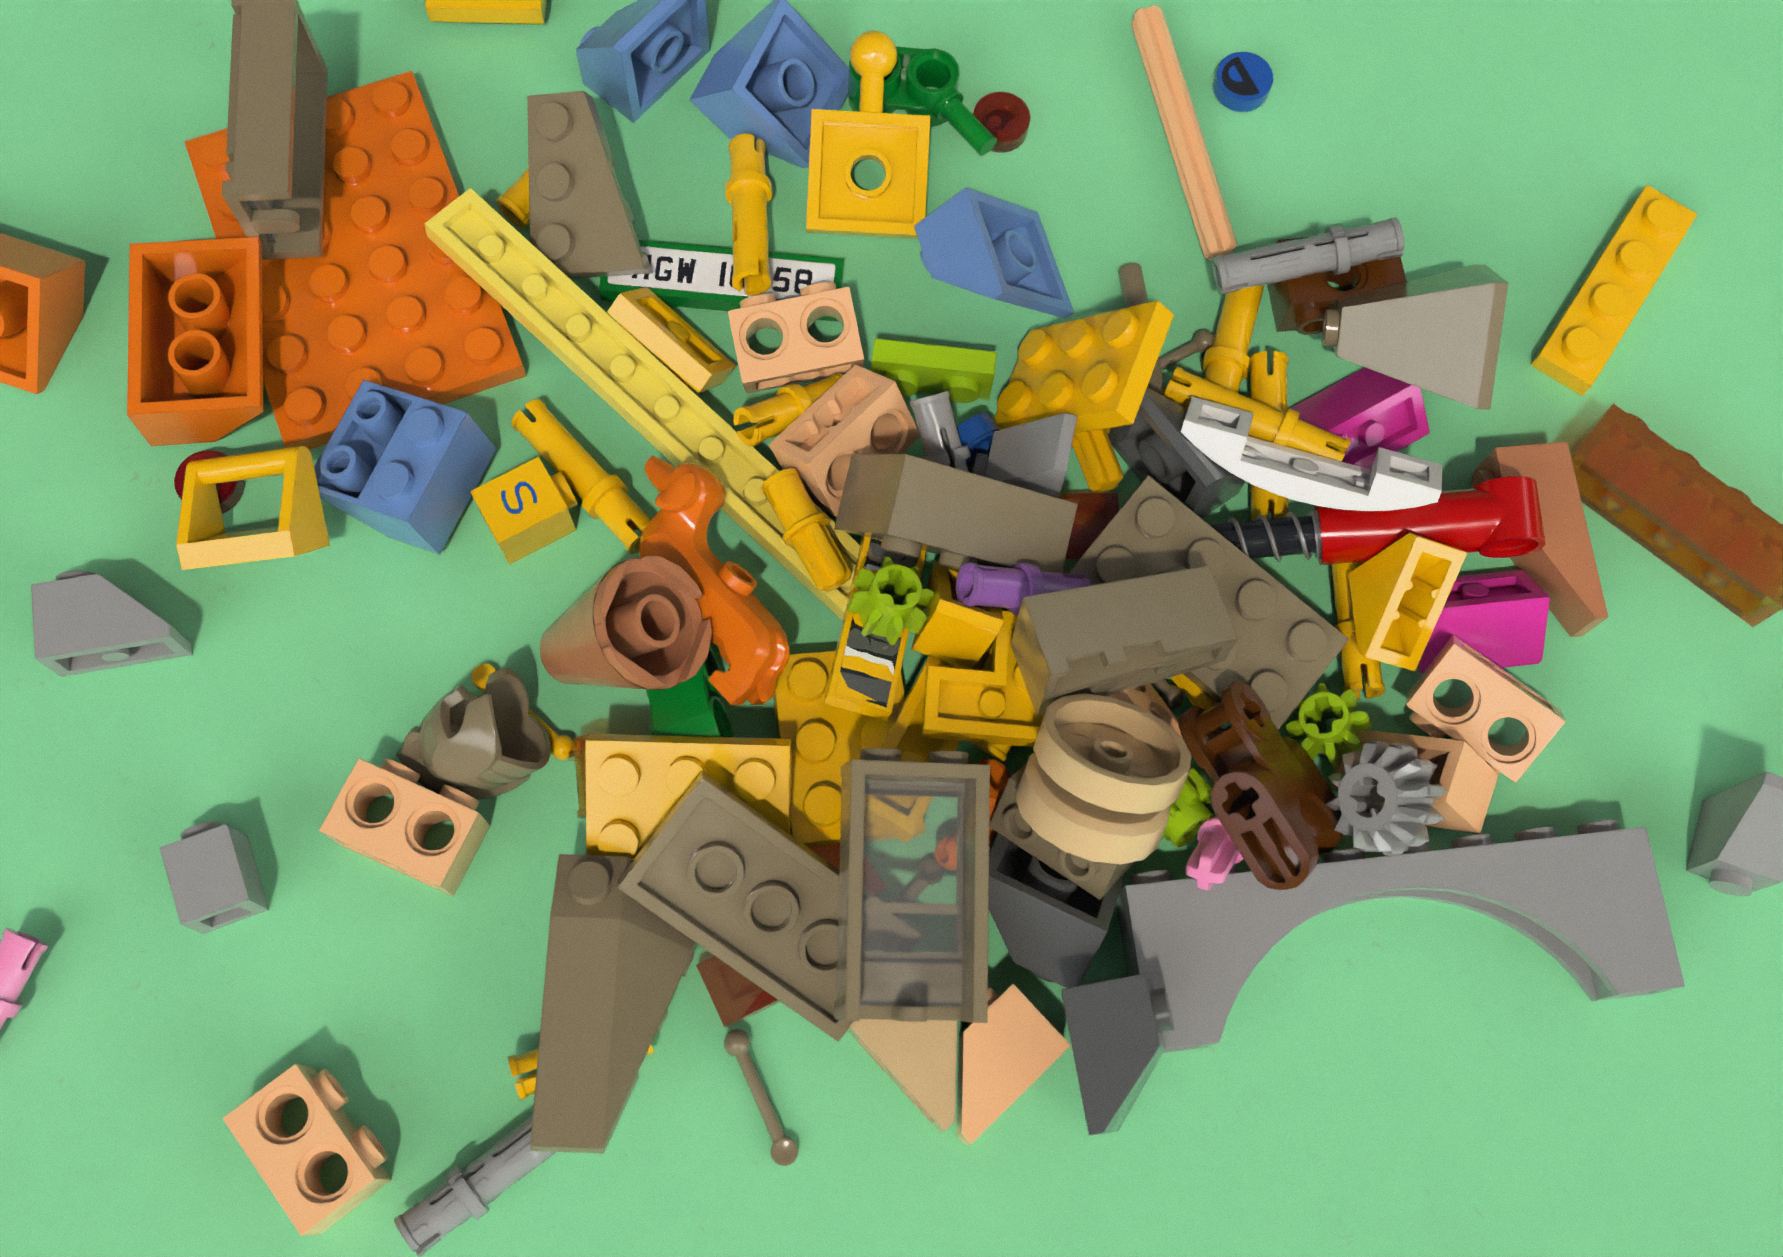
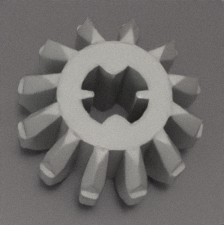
[1325,741,1447,855]

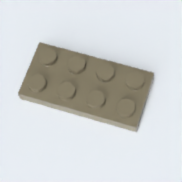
[1067,475,1349,730]
[617,771,922,1042]

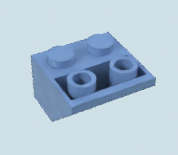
[314,380,497,555]

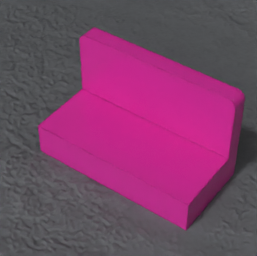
[1287,367,1430,468]
[1417,570,1550,674]

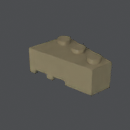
[834,454,1078,573]
[1011,566,1238,717]

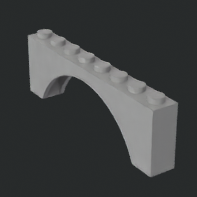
[1116,819,1685,1053]

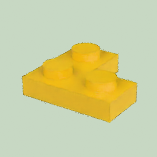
[921,610,1044,747]

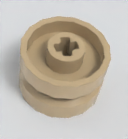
[1015,693,1191,865]

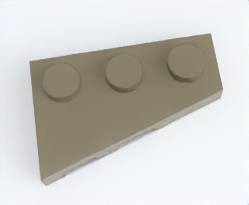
[527,91,653,279]

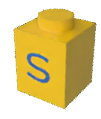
[470,456,578,565]

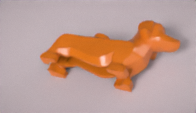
[639,456,790,705]

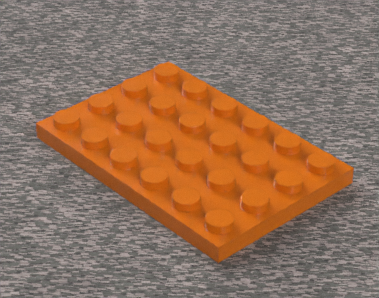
[184,71,527,450]

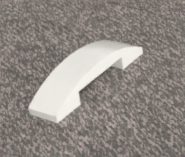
[1181,397,1442,511]

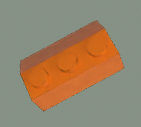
[0,233,86,394]
[127,236,263,446]

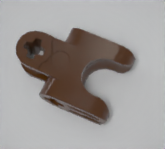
[1179,681,1344,890]

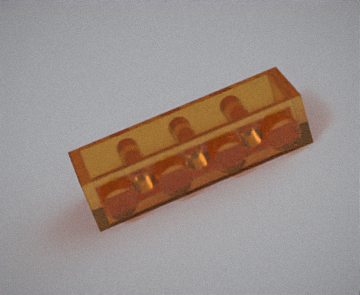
[1570,403,1783,627]

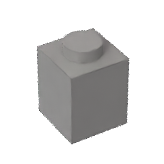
[160,821,269,934]

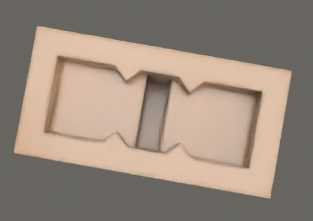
[728,282,864,394]
[769,364,920,517]
[1406,635,1566,783]
[319,758,491,897]
[222,1064,391,1236]

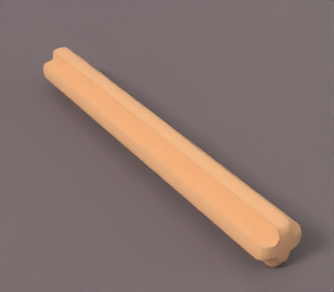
[1131,5,1237,261]

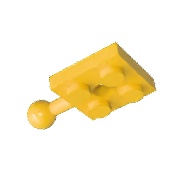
[806,30,930,239]

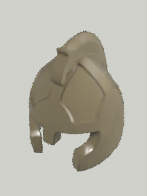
[396,668,551,800]

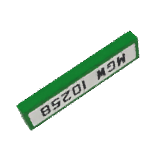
[599,240,844,322]

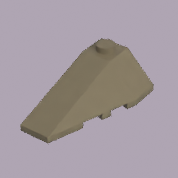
[530,854,695,1153]

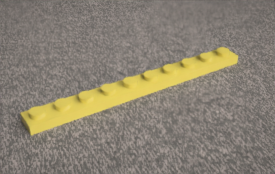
[424,188,860,621]

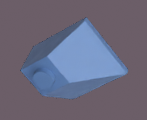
[576,0,710,123]
[689,0,849,168]
[914,187,1074,318]

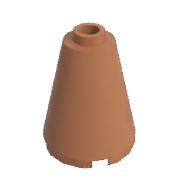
[540,556,712,690]

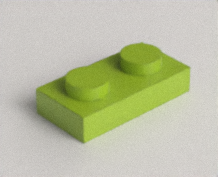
[871,338,997,403]

